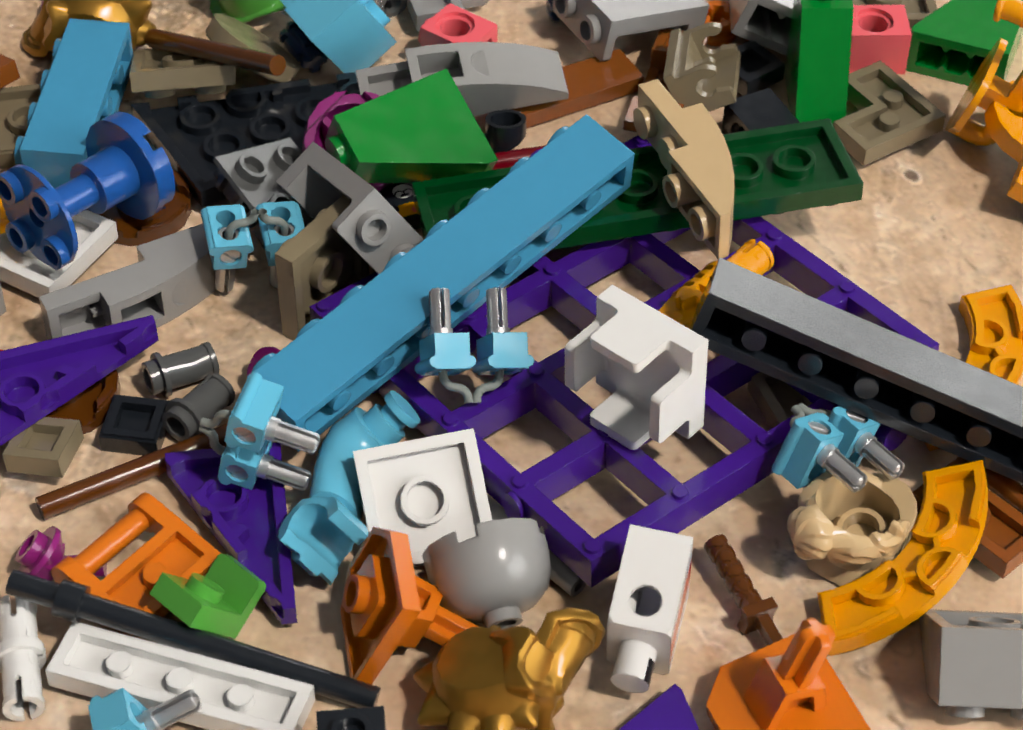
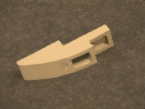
[633,79,734,260]

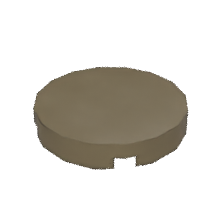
[205,13,300,83]

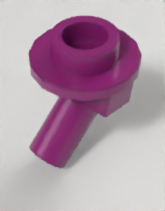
[15,526,107,581]

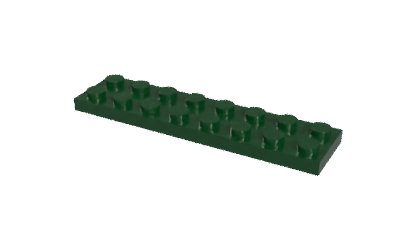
[412,118,863,249]

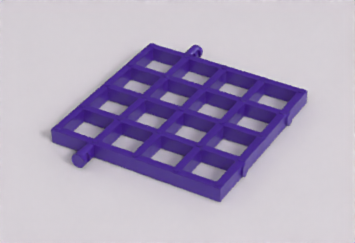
[309,135,939,588]

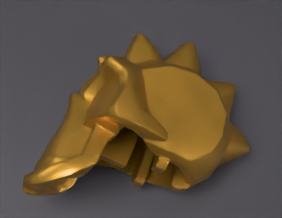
[21,0,157,57]
[414,608,605,730]

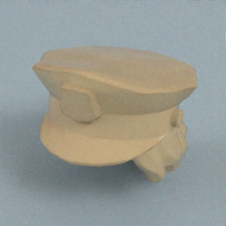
[787,469,917,586]

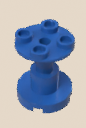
[0,111,175,270]

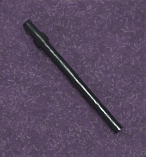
[5,569,381,708]

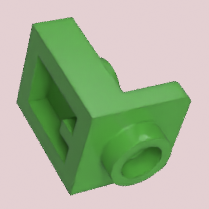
[149,553,266,639]

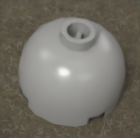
[422,518,552,629]

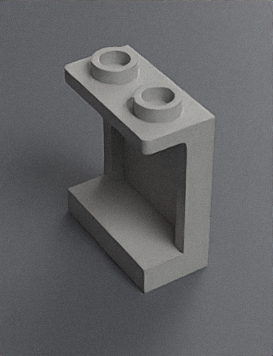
[552,0,710,61]
[276,142,424,275]

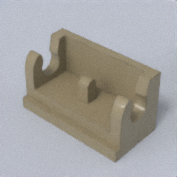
[663,22,741,112]

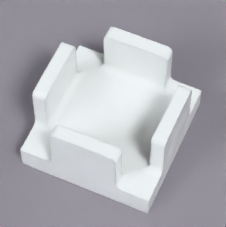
[565,285,708,450]

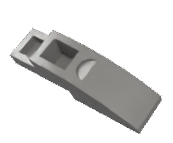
[356,42,569,116]
[39,223,237,340]

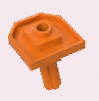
[340,527,479,684]
[706,618,871,730]

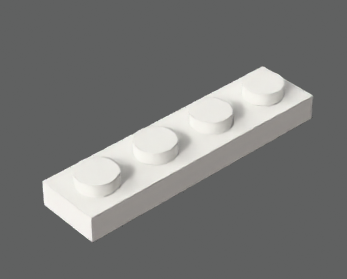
[45,622,315,730]

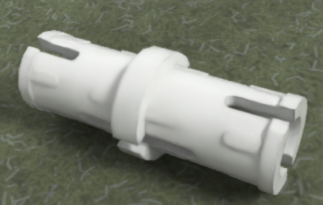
[0,595,46,721]

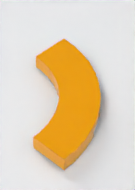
[924,284,1023,451]
[817,460,988,656]

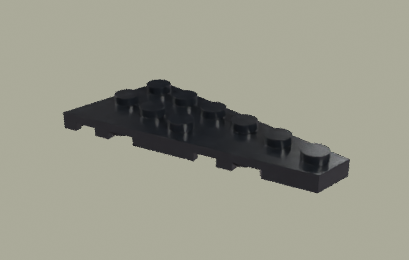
[131,72,360,208]

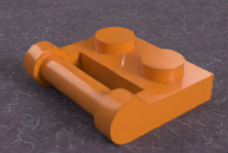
[51,492,220,638]

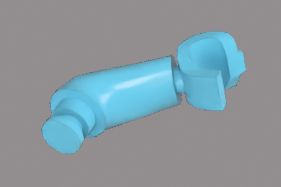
[278,390,420,586]

